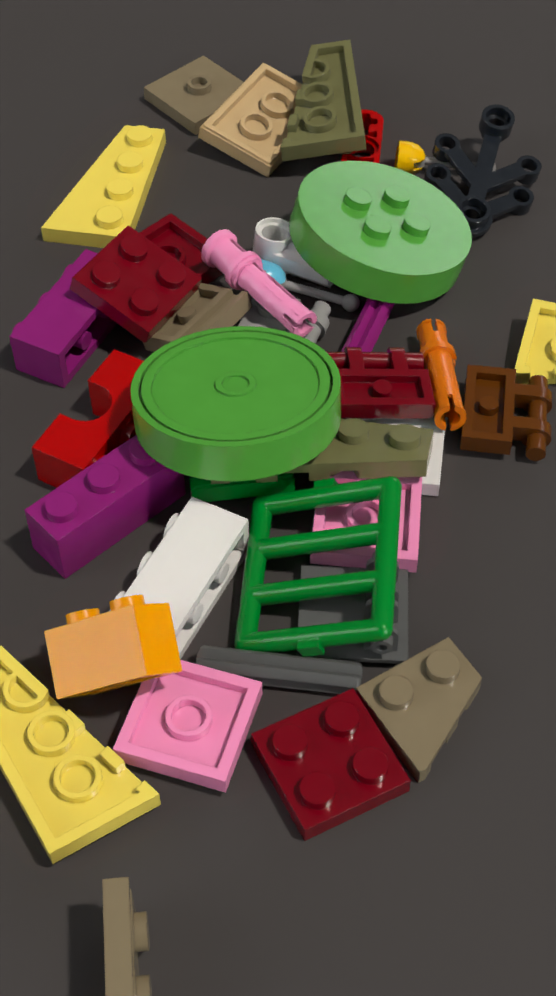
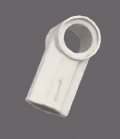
[253,217,333,288]

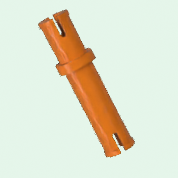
[416,318,467,431]

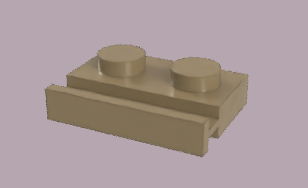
[143,283,253,352]
[102,877,152,996]

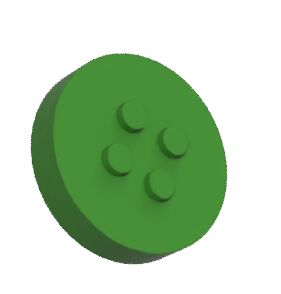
[289,161,472,304]
[131,326,341,481]

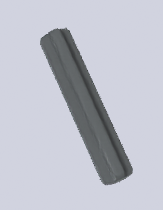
[196,645,363,694]

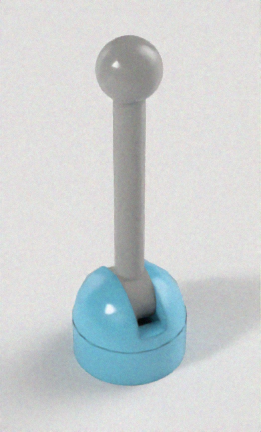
[261,259,360,312]

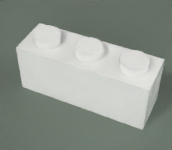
[114,497,249,659]

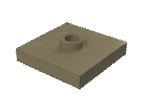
[143,55,244,135]

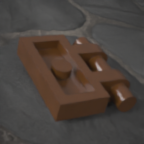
[460,364,553,461]

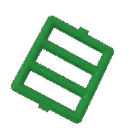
[234,476,402,657]

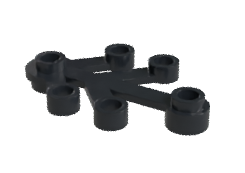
[424,104,542,237]

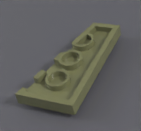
[280,39,366,161]
[211,418,434,484]

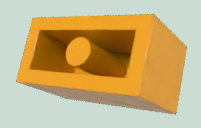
[44,595,183,699]

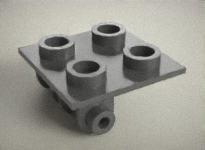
[296,552,408,664]

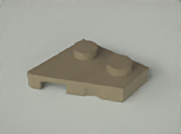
[356,637,482,783]

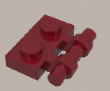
[327,347,436,419]

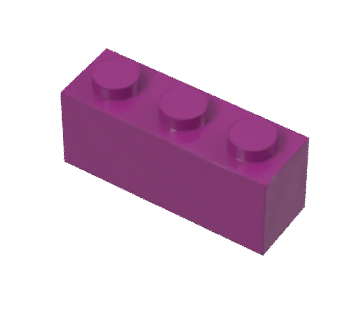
[9,249,117,388]
[24,435,186,579]

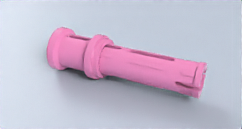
[201,229,317,337]

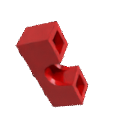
[31,349,144,488]

